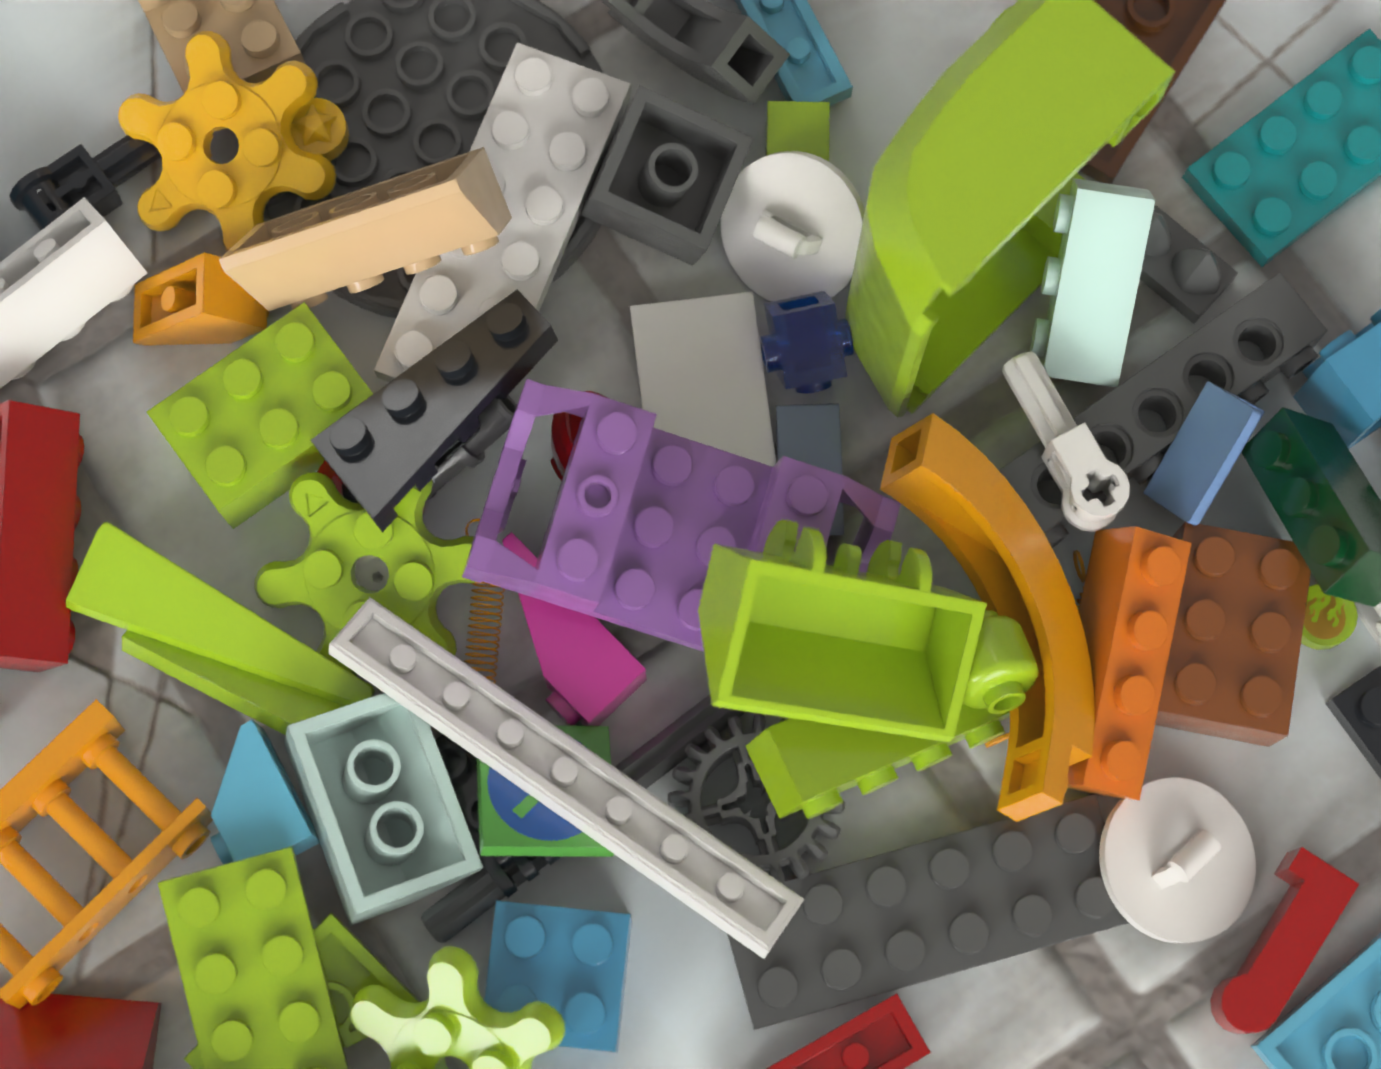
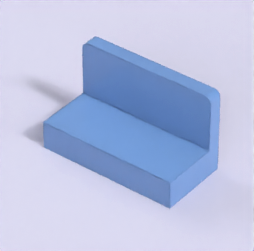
[1143,381,1265,526]

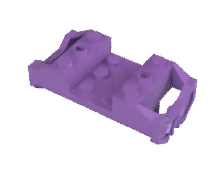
[462,379,901,652]

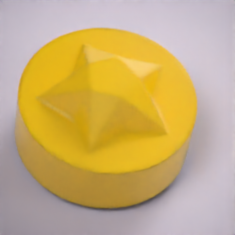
[291,98,349,161]

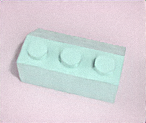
[284,693,483,926]

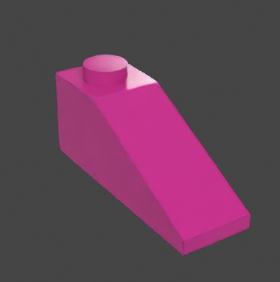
[502,532,647,726]

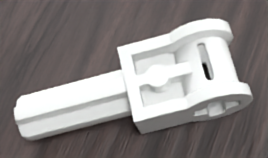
[1002,351,1130,532]

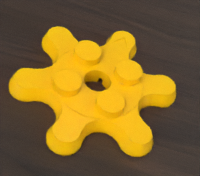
[118,31,336,251]

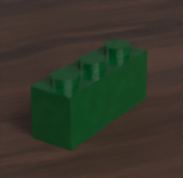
[1241,407,1381,607]

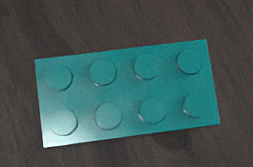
[1182,28,1381,268]

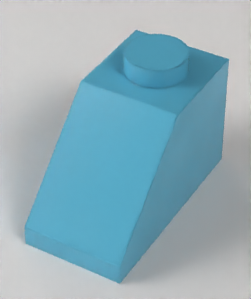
[210,719,320,864]

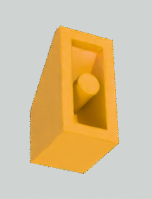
[133,252,270,346]

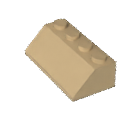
[218,147,512,311]

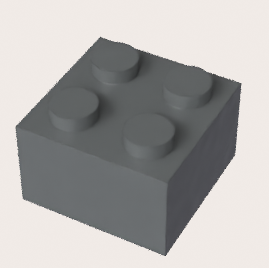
[581,85,754,266]

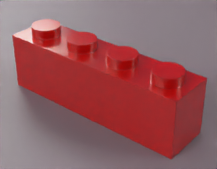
[0,400,84,672]

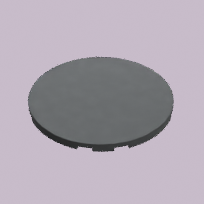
[265,0,619,318]

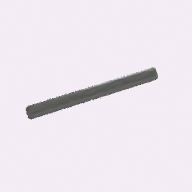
[421,695,745,943]

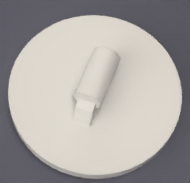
[721,151,865,307]
[1099,777,1256,944]

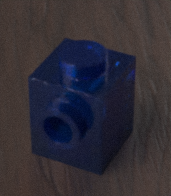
[759,291,854,394]

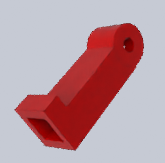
[1210,847,1359,1034]

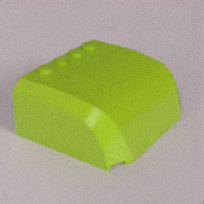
[845,0,1175,418]

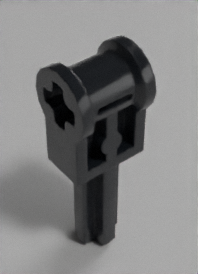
[9,135,161,230]

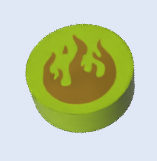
[1301,584,1358,650]

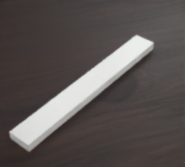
[329,597,804,959]

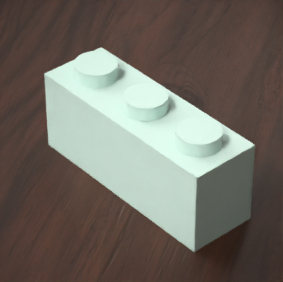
[1030,178,1155,387]

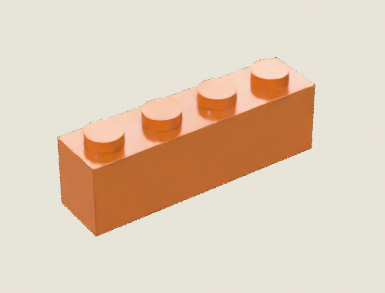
[1067,526,1192,800]

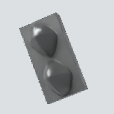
[1140,205,1238,324]

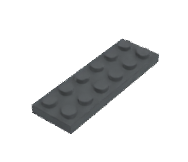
[727,794,1129,1030]

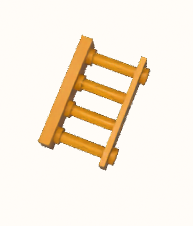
[0,699,213,1009]

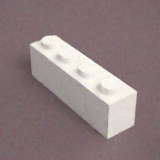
[0,197,147,389]

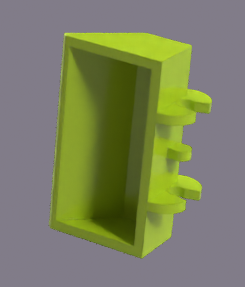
[698,519,987,742]

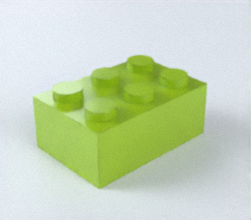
[146,302,373,529]

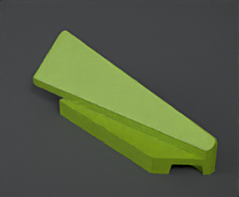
[66,522,375,736]

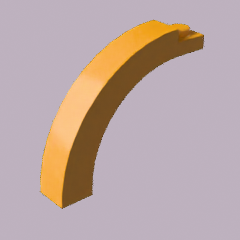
[880,413,1095,822]

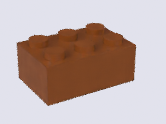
[1155,522,1311,747]

